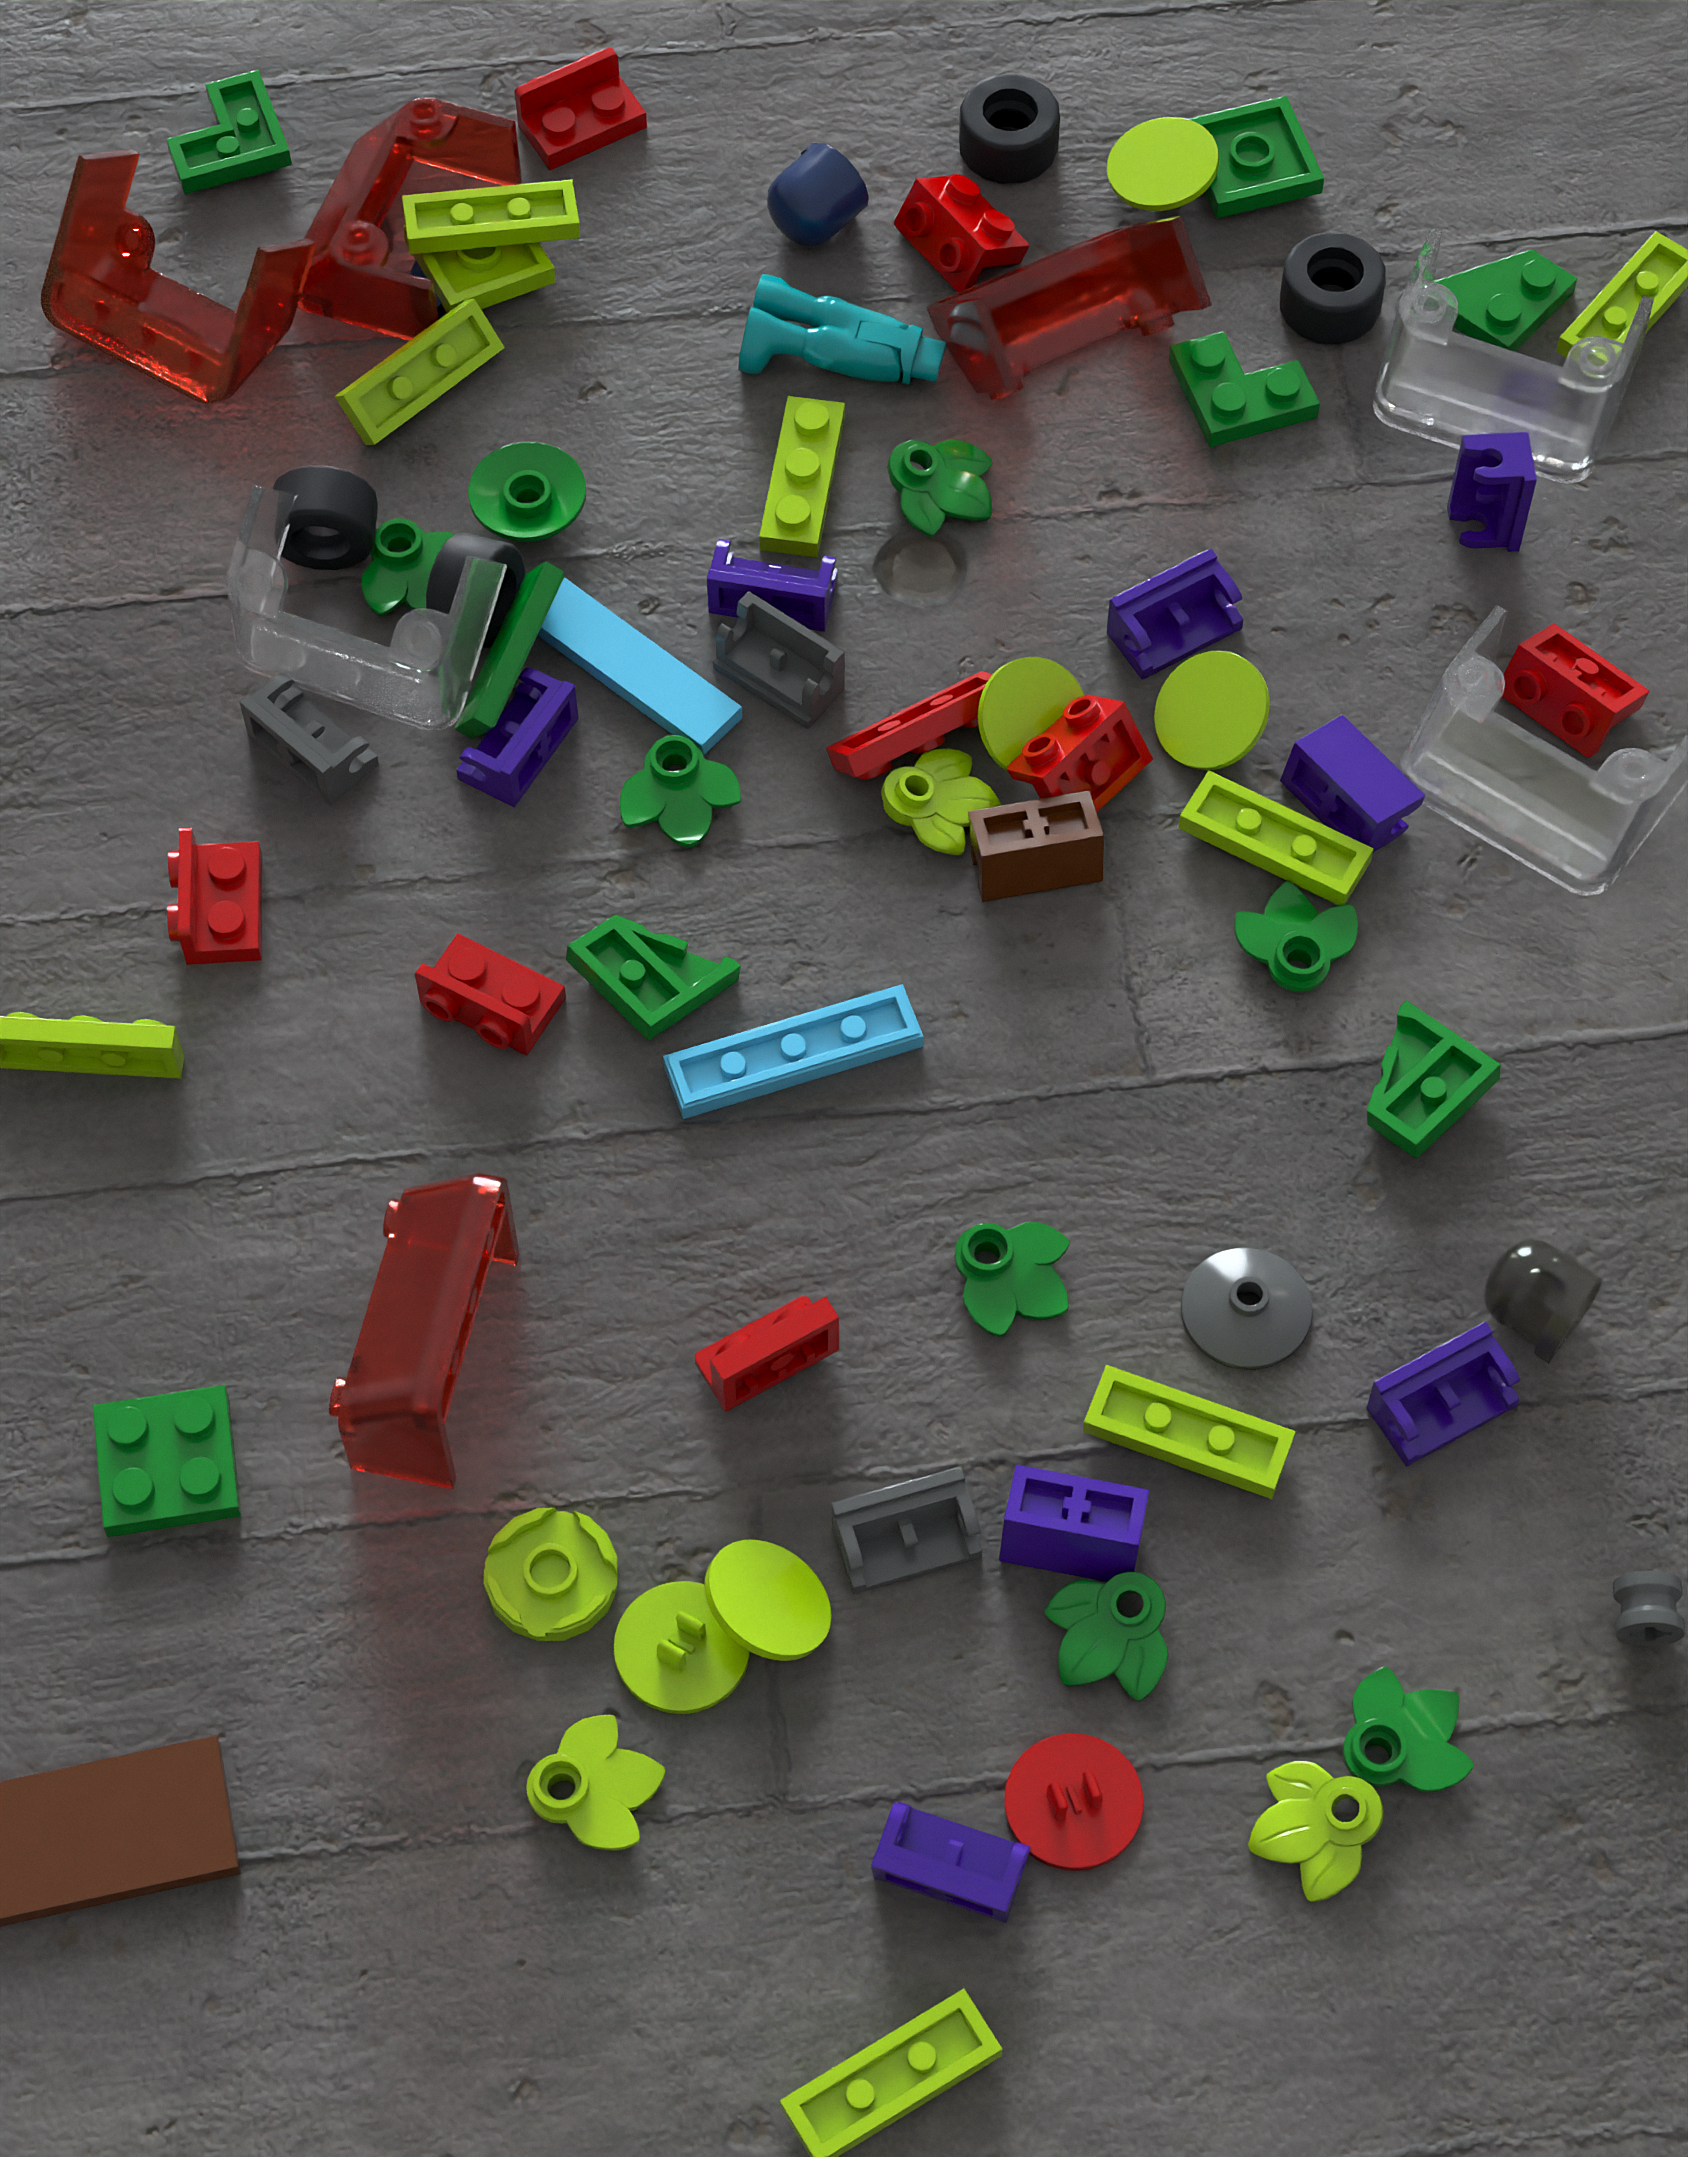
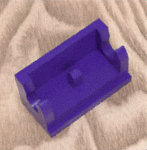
[1447,432,1537,552]
[707,539,838,632]
[1107,548,1244,680]
[456,668,579,808]
[1280,715,1426,852]
[1366,1321,1520,1467]
[999,1464,1149,1582]
[871,1802,1031,1923]

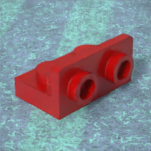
[514,47,647,171]
[1496,623,1650,758]
[1006,694,1153,813]
[167,828,262,965]
[415,933,566,1056]
[695,1296,840,1412]

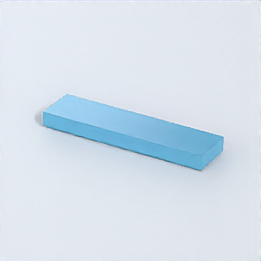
[538,577,743,755]
[663,984,924,1119]

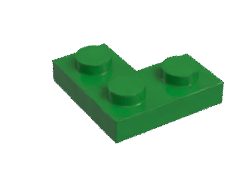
[166,70,292,195]
[1169,331,1320,447]

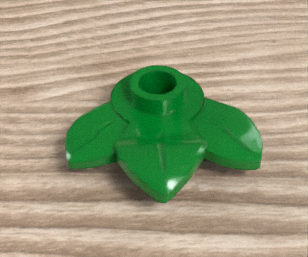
[887,439,993,537]
[361,518,455,616]
[619,735,741,847]
[1234,881,1358,992]
[954,1221,1070,1337]
[1044,1572,1169,1701]
[1342,1666,1474,1793]

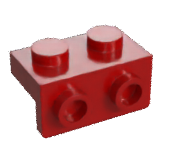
[894,174,1031,293]

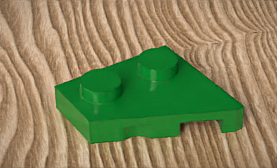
[1418,249,1578,361]
[566,915,741,1041]
[1367,1000,1501,1159]

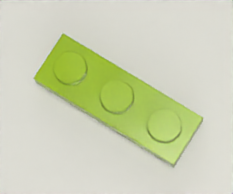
[402,180,580,255]
[1556,231,1688,380]
[334,299,505,445]
[759,396,845,558]
[1178,770,1374,905]
[0,1012,185,1079]
[1083,1365,1296,1499]
[780,1988,1002,2157]

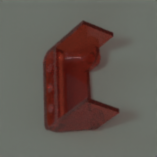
[286,97,522,341]
[41,149,317,404]
[926,216,1212,400]
[329,1173,520,1489]

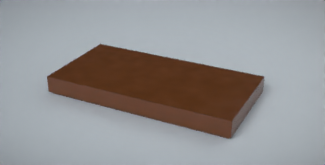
[0,1735,241,1927]

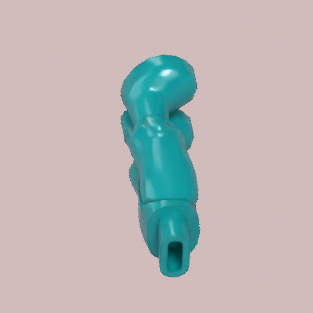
[738,273,947,385]

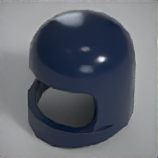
[767,143,869,246]

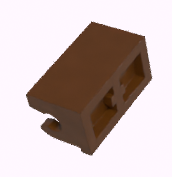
[968,791,1104,902]

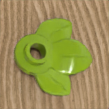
[881,748,1001,855]
[526,1715,666,1851]
[1248,1761,1384,1902]

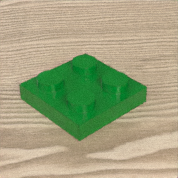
[1188,96,1325,219]
[92,1385,241,1537]

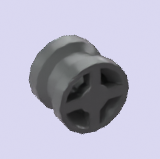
[1613,1571,1685,1646]

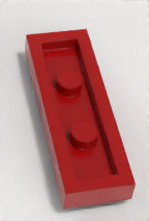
[826,671,993,780]

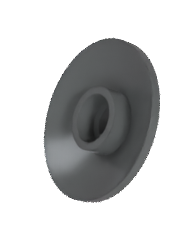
[1181,1248,1313,1370]

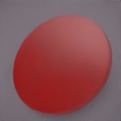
[1004,1733,1144,1871]

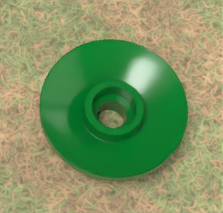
[468,441,586,542]

